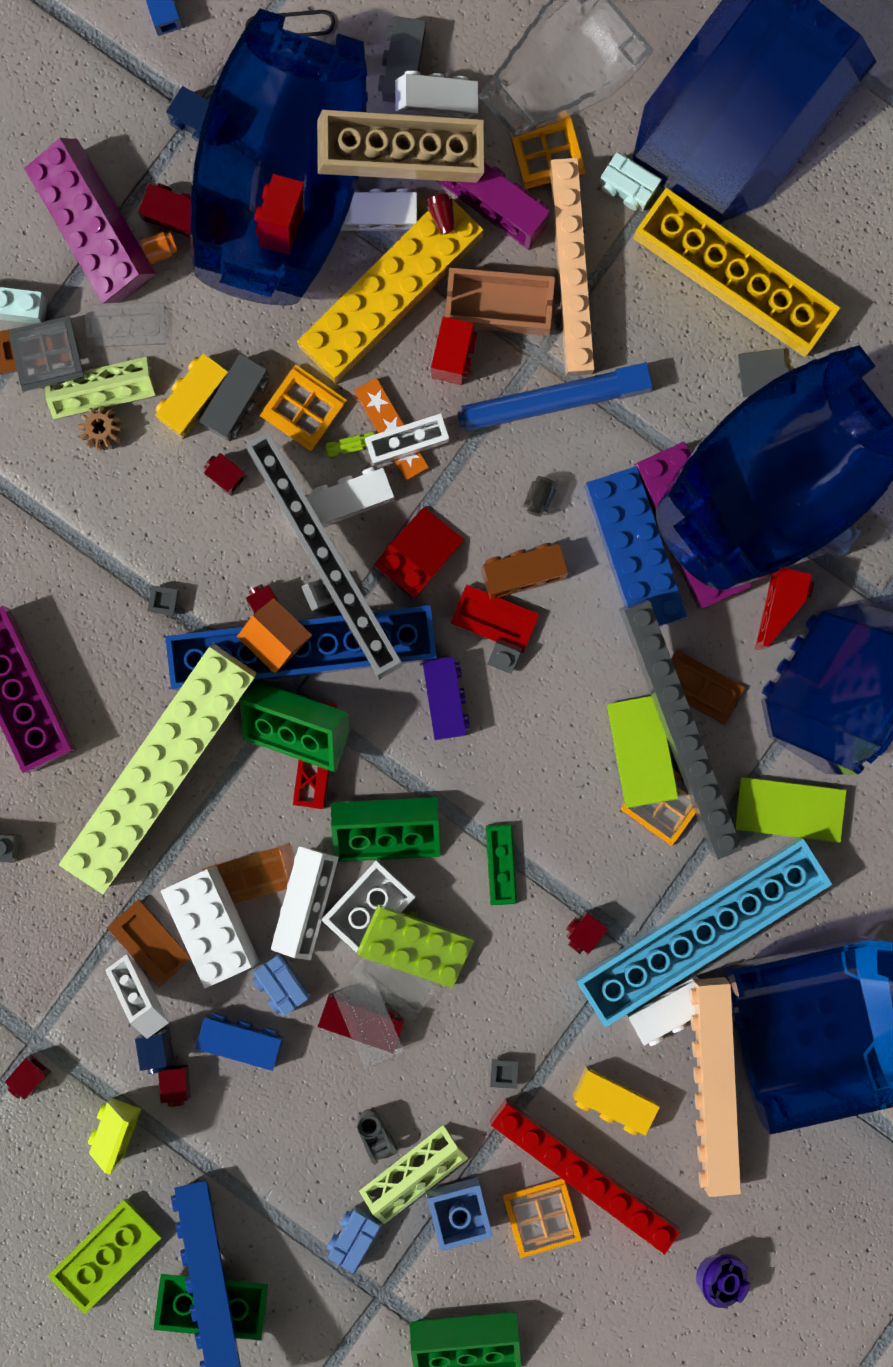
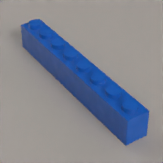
[171,1181,241,1367]

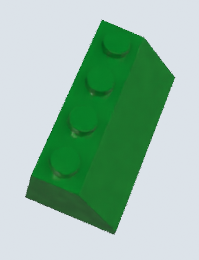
[240,681,349,772]
[331,797,440,862]
[153,1274,268,1341]
[409,1311,521,1367]

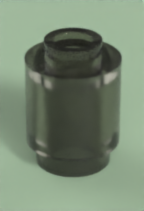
[523,476,557,517]

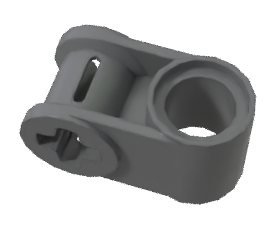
[357,1109,398,1165]

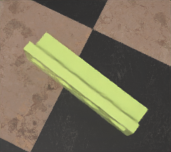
[45,357,155,419]
[359,1125,469,1224]

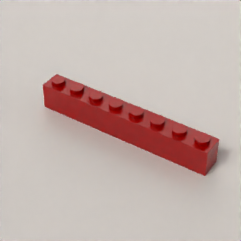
[490,1099,680,1255]

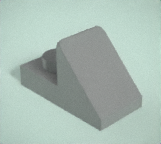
[301,579,336,612]

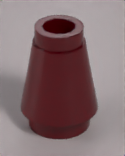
[427,193,456,235]

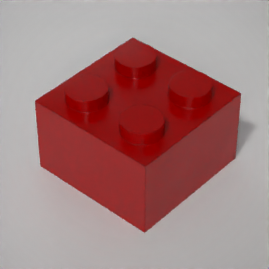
[254,174,305,255]
[431,316,478,385]

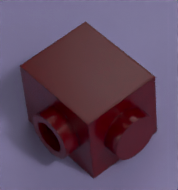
[566,911,608,954]

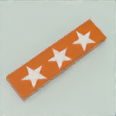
[354,378,429,482]

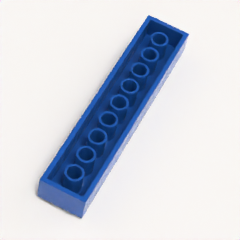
[165,605,437,690]

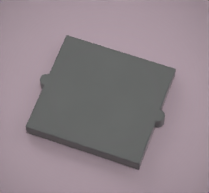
[737,349,789,397]

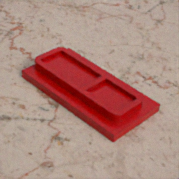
[450,584,539,653]

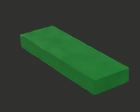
[485,824,517,906]

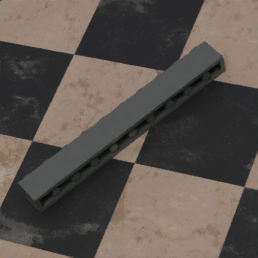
[619,599,742,860]

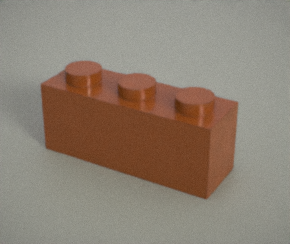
[481,543,568,600]

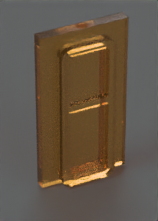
[202,847,289,904]

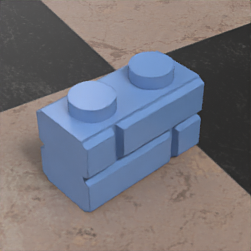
[252,953,311,1017]
[326,1206,382,1273]

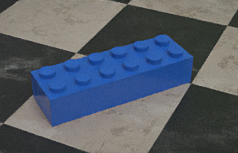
[584,466,687,627]

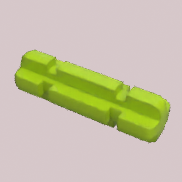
[325,431,375,458]

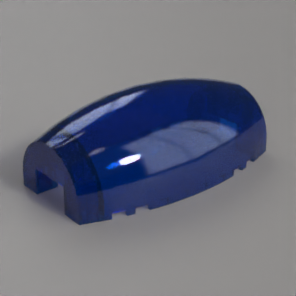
[189,8,368,306]
[656,345,893,590]

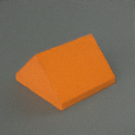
[237,598,313,674]

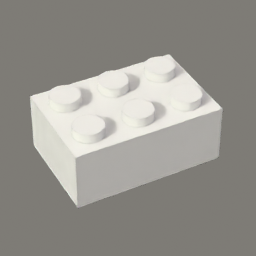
[322,859,416,952]

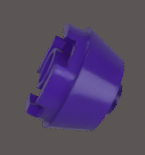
[696,1254,750,1309]

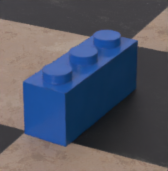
[195,1012,284,1071]

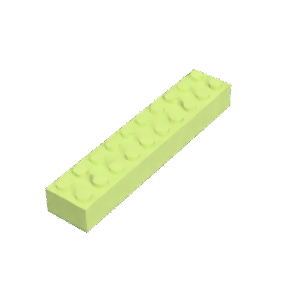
[59,643,257,894]

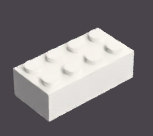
[161,866,260,989]

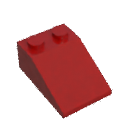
[374,507,465,601]
[755,567,814,650]

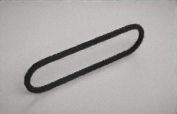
[245,10,335,41]

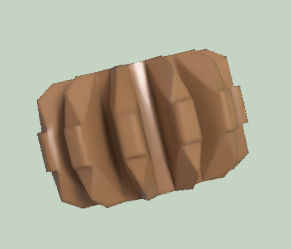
[78,406,124,451]

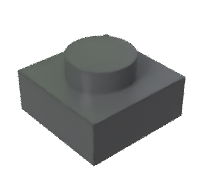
[147,585,179,616]
[487,638,522,674]
[490,1059,519,1089]

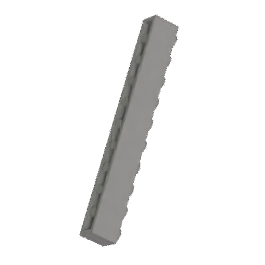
[245,432,402,680]

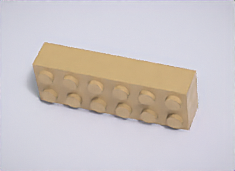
[317,110,484,183]

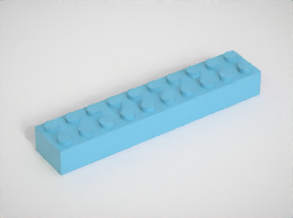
[574,838,832,1028]

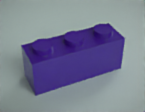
[422,657,470,741]

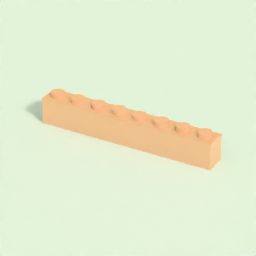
[549,158,594,376]
[689,977,741,1197]

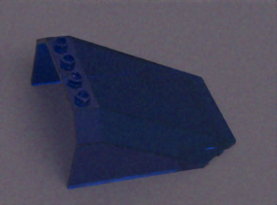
[632,0,877,224]
[761,603,893,775]

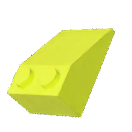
[88,1098,142,1175]

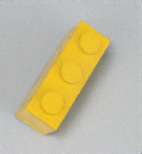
[155,353,228,439]
[572,1067,660,1136]

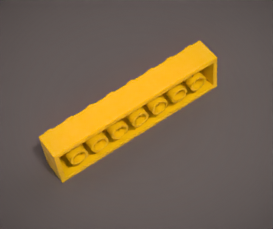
[633,188,840,357]
[297,195,483,384]

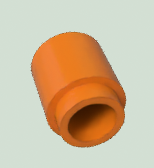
[140,231,178,264]

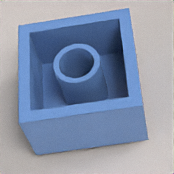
[426,1177,493,1251]

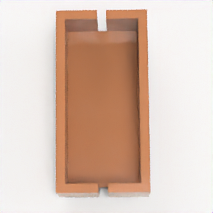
[445,267,555,336]

